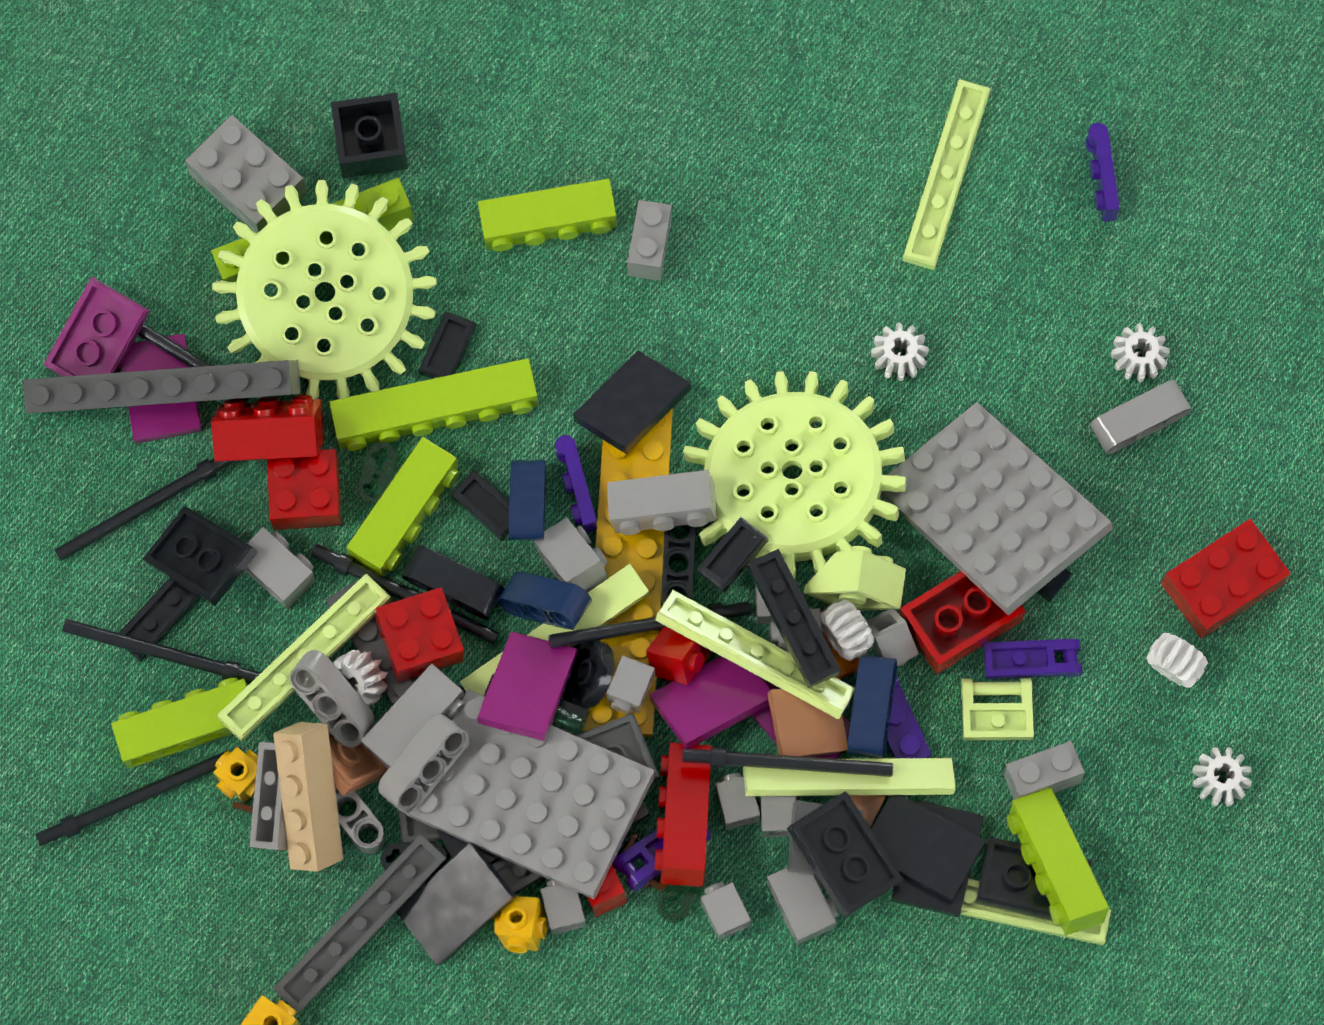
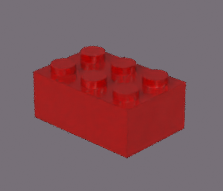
[211,395,325,461]
[1161,518,1291,639]
[899,571,1026,675]

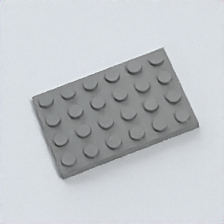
[881,402,1113,615]
[406,690,656,899]

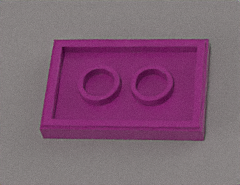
[43,277,150,377]
[121,333,202,444]
[477,631,577,741]
[650,656,771,749]

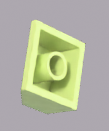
[804,546,906,611]

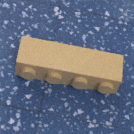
[273,722,344,872]

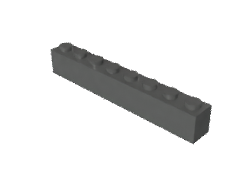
[23,360,301,414]

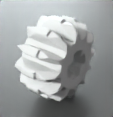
[871,322,929,382]
[1111,323,1169,382]
[821,599,874,661]
[1146,633,1208,688]
[334,649,388,706]
[1192,747,1252,807]

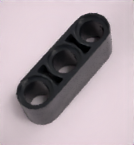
[661,524,696,606]
[401,545,504,620]

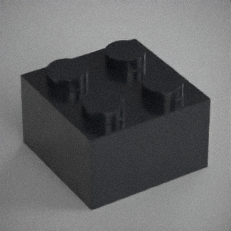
[331,93,409,178]

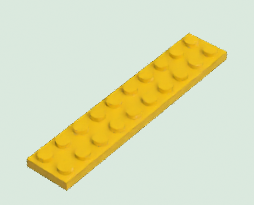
[583,408,673,737]

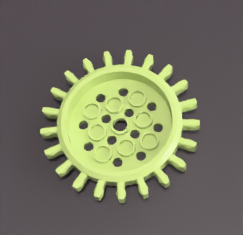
[212,180,437,400]
[683,371,906,580]

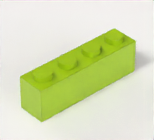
[478,179,617,251]
[346,437,460,576]
[111,678,247,769]
[1007,787,1109,936]

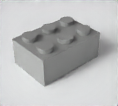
[185,115,307,233]

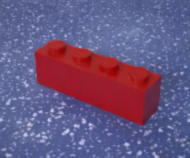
[654,743,712,887]

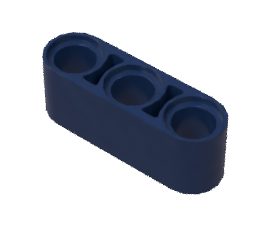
[509,460,546,540]
[497,571,592,630]
[848,655,897,759]

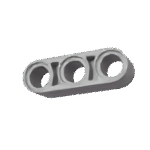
[1089,380,1192,454]
[289,650,375,748]
[378,714,469,813]
[335,787,386,855]

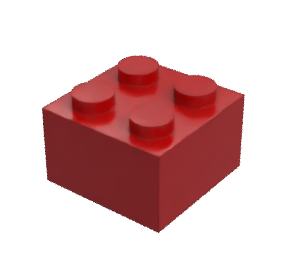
[267,449,342,530]
[376,587,464,683]

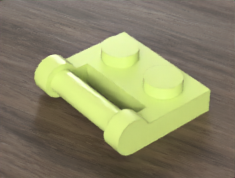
[961,678,1034,740]

